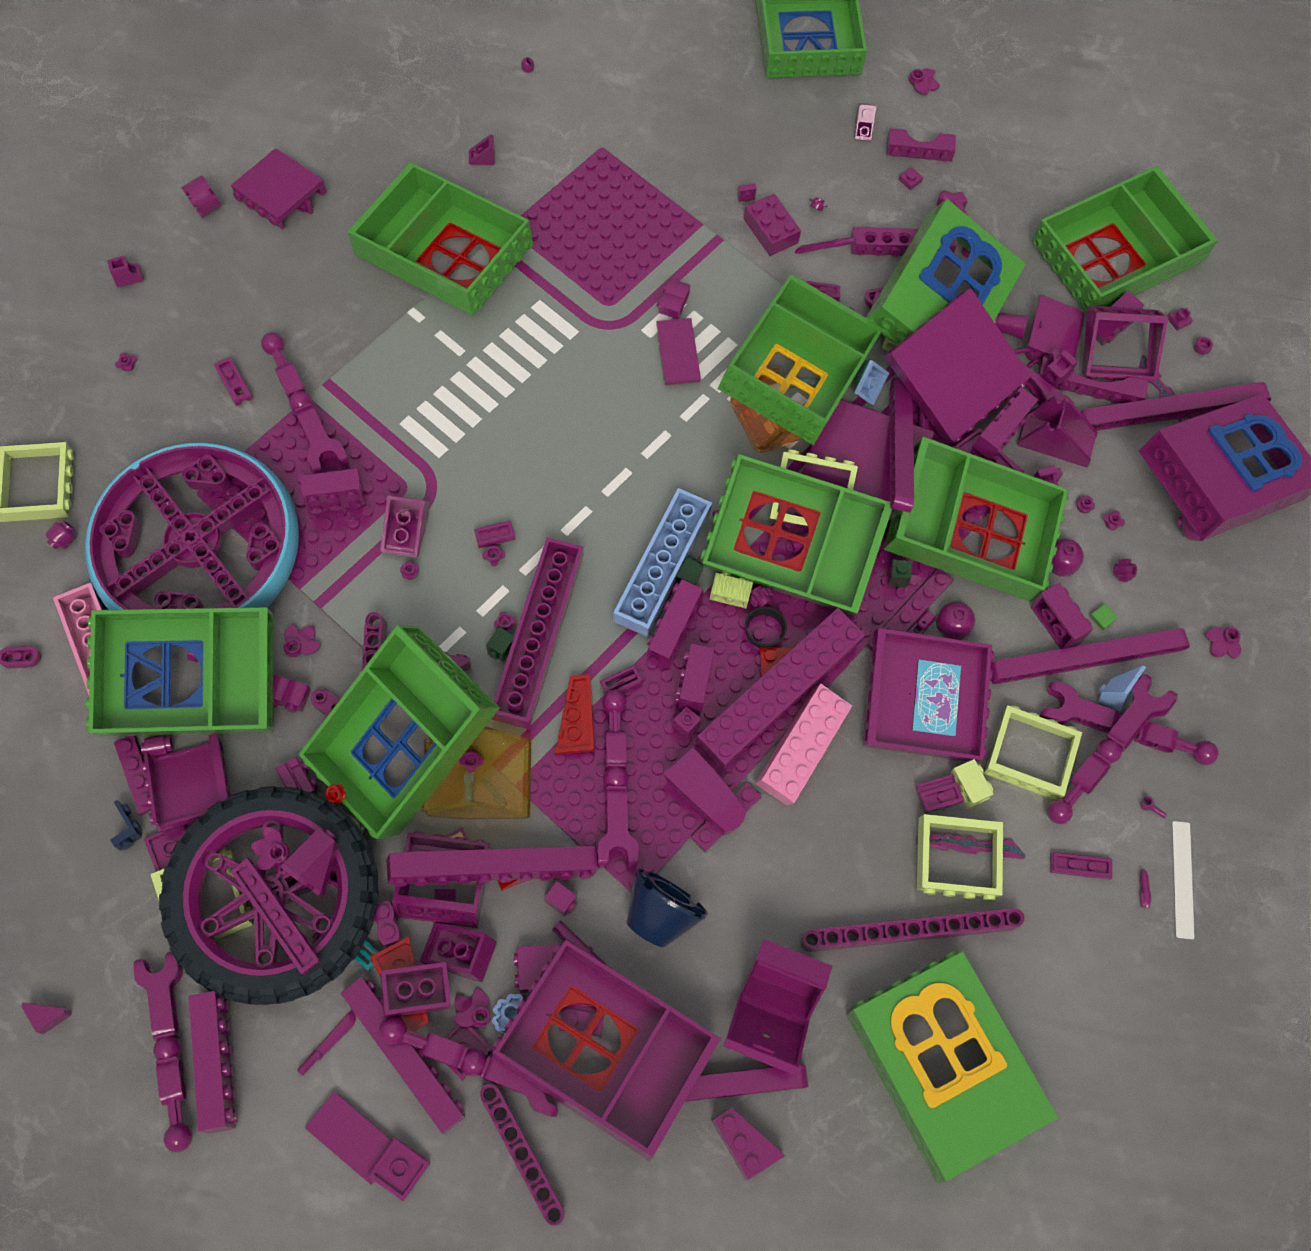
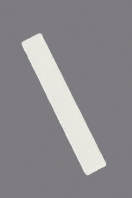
[1172,821,1194,939]

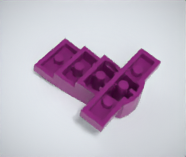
[664,747,762,852]

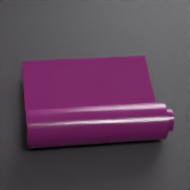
[1027,295,1085,358]

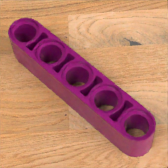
[361,612,387,672]

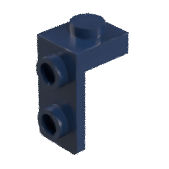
[110,800,142,851]

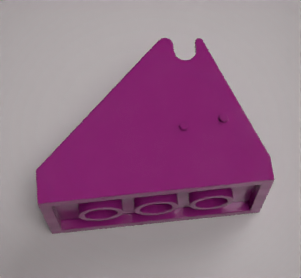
[1017,395,1098,468]

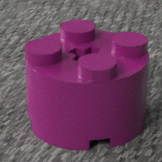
[181,175,222,218]

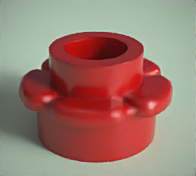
[326,784,346,804]

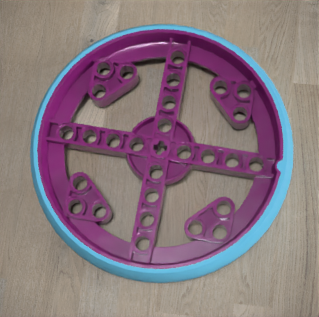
[85,443,299,610]

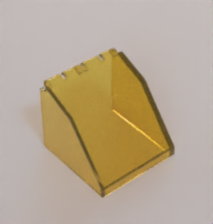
[422,726,531,820]

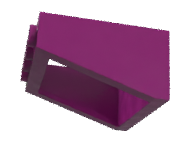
[1082,306,1169,382]
[392,831,490,928]

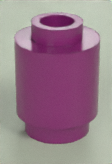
[141,735,173,757]

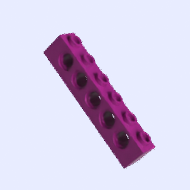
[851,227,956,258]

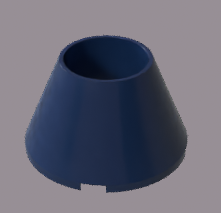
[626,868,708,948]

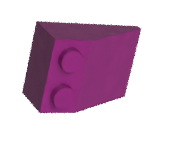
[380,495,430,557]
[419,922,497,982]

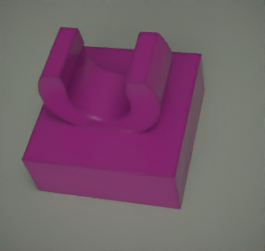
[1168,308,1193,331]

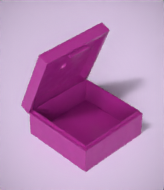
[723,939,832,1075]

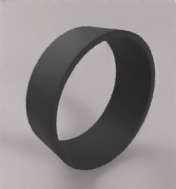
[745,607,787,648]

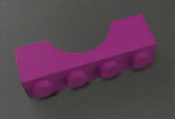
[886,128,956,162]

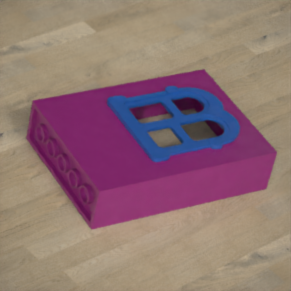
[1139,394,1311,541]

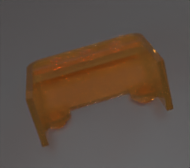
[730,365,802,453]

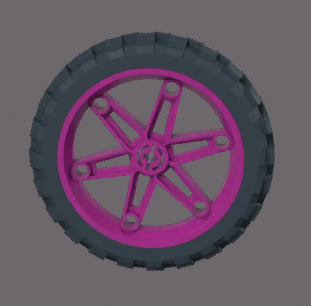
[159,786,379,1005]

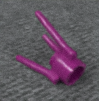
[1014,348,1044,368]

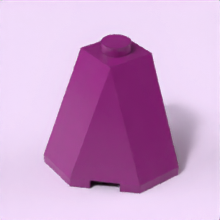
[280,828,339,898]

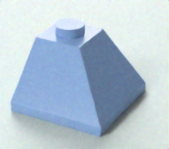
[854,360,889,405]
[1098,665,1146,712]

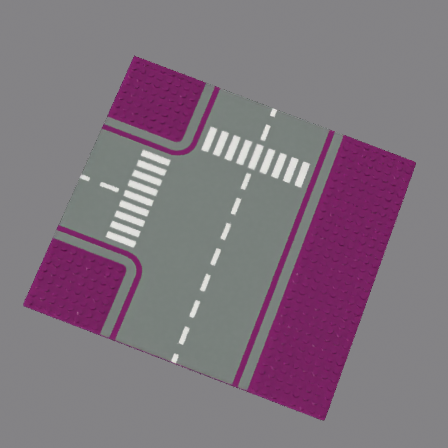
[197,148,1024,892]

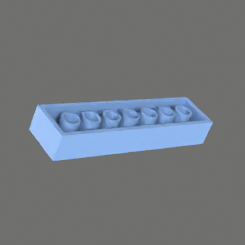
[613,488,712,637]

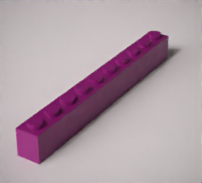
[386,846,598,887]

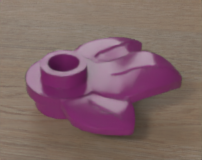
[909,68,940,95]
[283,624,321,657]
[1205,627,1241,659]
[251,827,290,870]
[453,988,491,1028]

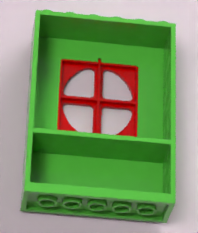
[347,162,533,316]
[1032,166,1218,312]
[883,437,1068,601]
[700,454,892,616]

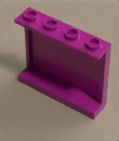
[231,148,327,230]
[142,733,231,831]

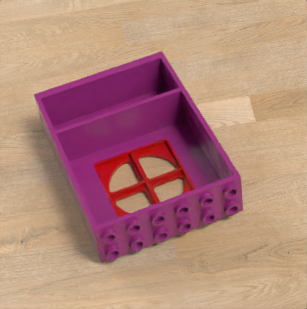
[492,940,721,1161]

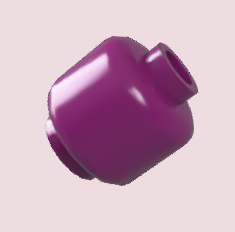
[46,520,76,549]

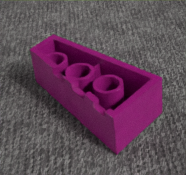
[972,387,1038,460]
[647,580,704,661]

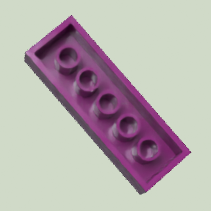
[188,991,238,1134]

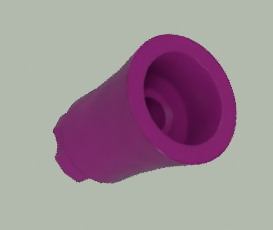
[994,312,1028,340]

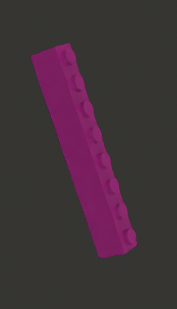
[340,977,465,1134]

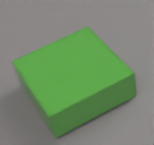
[1090,604,1118,630]

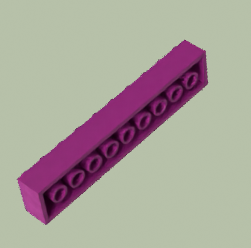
[491,537,584,730]
[696,608,865,770]

